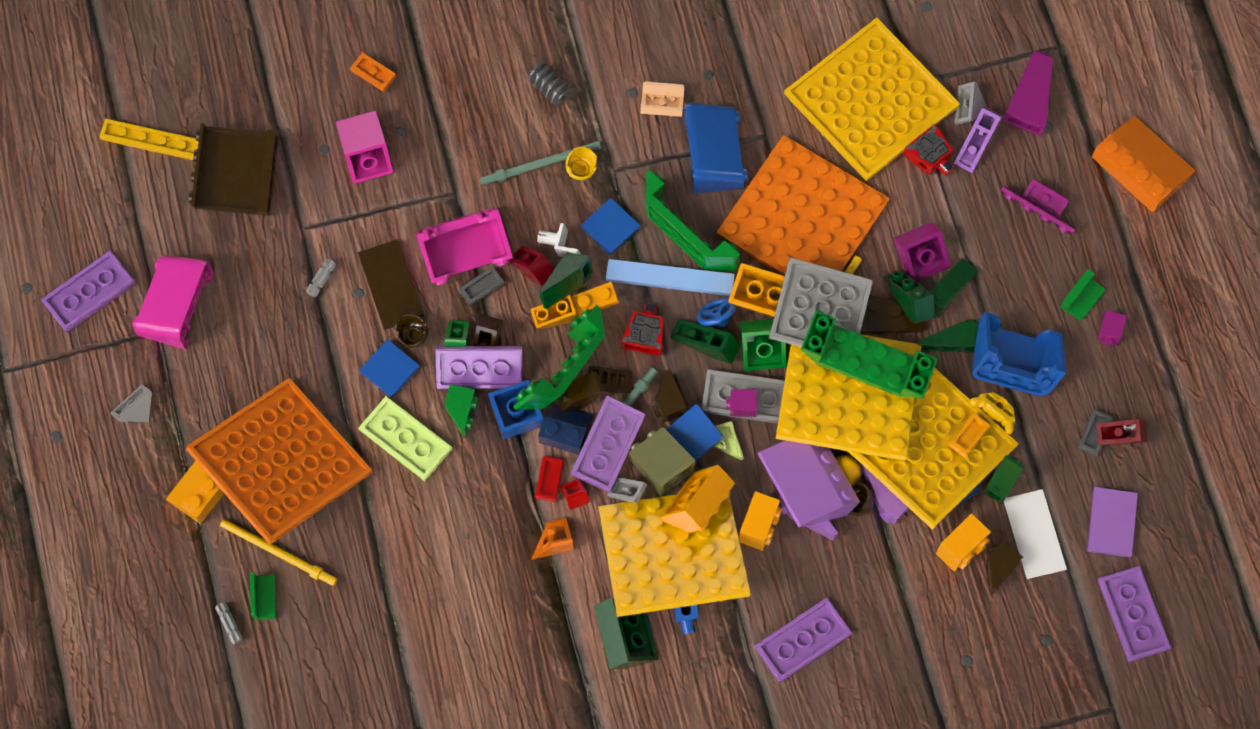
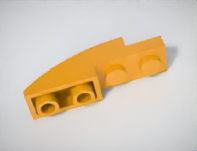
[530,282,619,330]

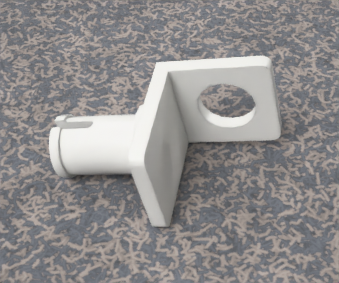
[537,223,580,257]

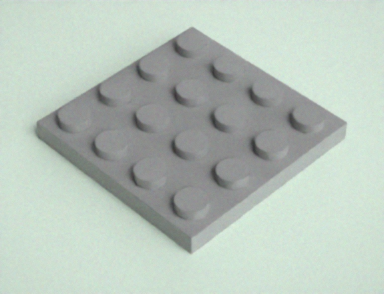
[769,258,873,347]

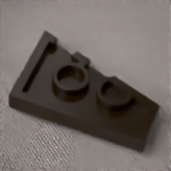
[860,294,926,335]

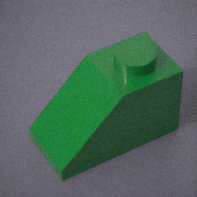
[445,320,470,346]

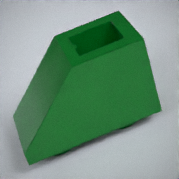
[444,384,479,436]

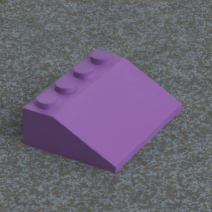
[758,441,860,528]

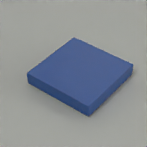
[581,198,640,256]
[359,339,420,399]
[666,404,724,461]

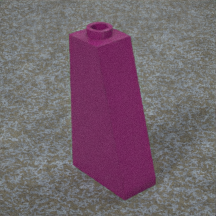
[1003,51,1053,137]

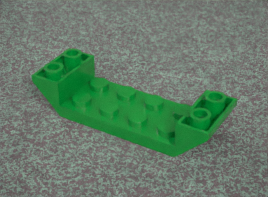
[646,170,740,272]
[513,305,605,410]
[801,311,938,398]

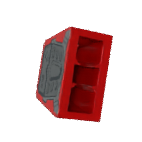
[903,124,954,176]
[621,303,663,357]

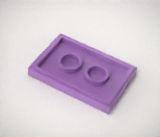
[1087,487,1138,558]

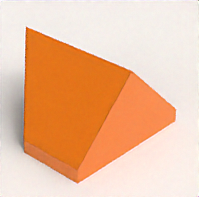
[531,517,574,560]

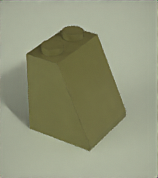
[629,427,696,497]

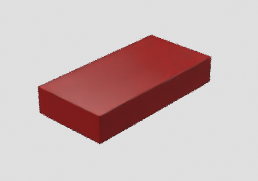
[535,456,564,502]

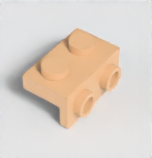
[641,82,684,117]

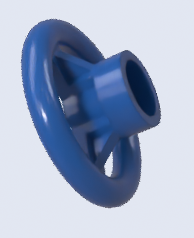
[697,298,737,328]

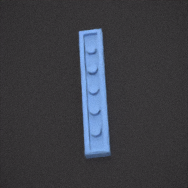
[606,259,735,296]

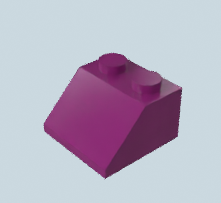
[893,222,951,281]

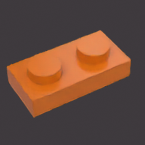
[350,52,396,92]

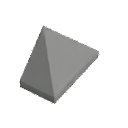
[955,81,987,125]
[110,384,152,422]
[607,477,647,503]

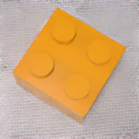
[739,491,782,551]
[936,513,990,572]

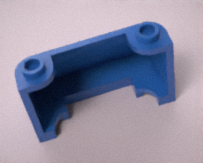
[684,103,747,194]
[972,312,1066,396]

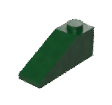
[930,258,979,318]
[670,319,741,364]
[918,319,979,353]

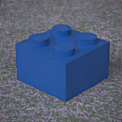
[488,380,543,440]

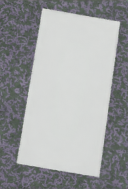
[1004,489,1067,579]

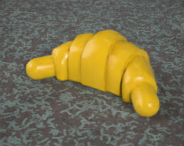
[970,392,1015,434]

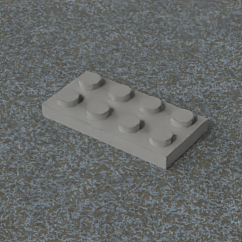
[702,369,785,424]

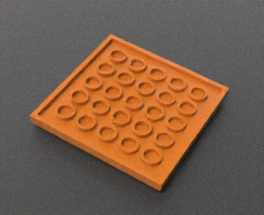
[716,135,890,276]
[186,378,372,545]

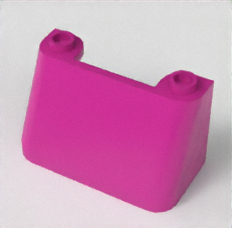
[415,207,513,285]
[133,255,214,350]

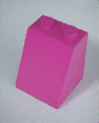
[335,111,394,184]

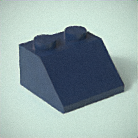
[538,403,593,455]

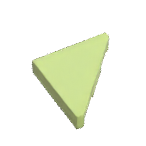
[714,421,744,460]

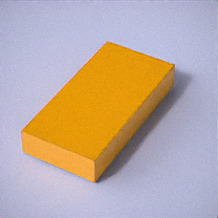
[948,412,991,458]

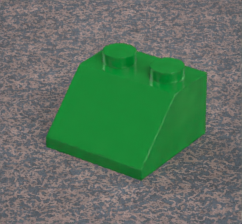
[740,319,787,371]

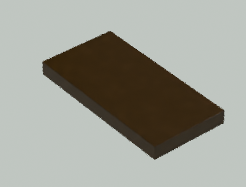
[358,239,424,330]

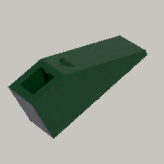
[539,253,593,309]
[884,270,935,323]
[984,455,1025,505]

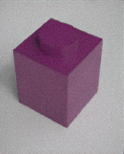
[1097,310,1127,346]
[726,389,757,417]

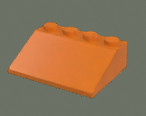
[1092,116,1196,213]

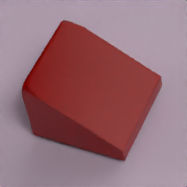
[560,478,589,510]

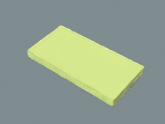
[358,396,453,481]

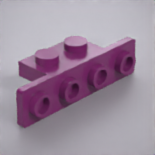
[1001,179,1077,234]

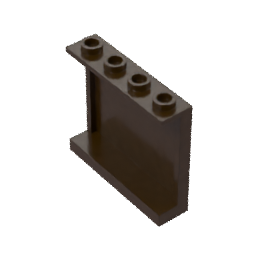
[189,123,279,216]

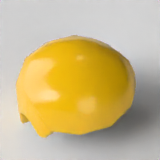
[566,146,597,181]
[835,455,862,486]

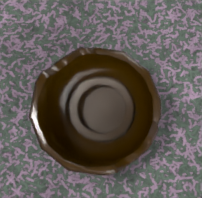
[395,313,429,348]
[849,481,875,517]

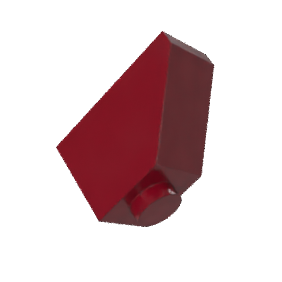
[509,245,555,286]
[1097,419,1148,445]

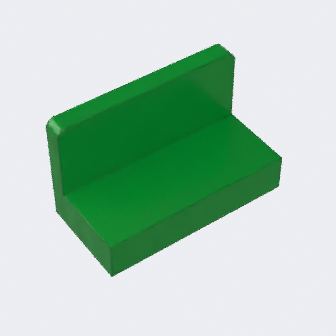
[1060,269,1105,321]
[250,572,277,621]

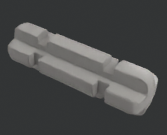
[306,258,336,297]
[215,602,243,644]

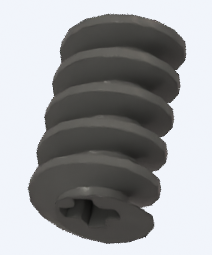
[528,60,573,106]

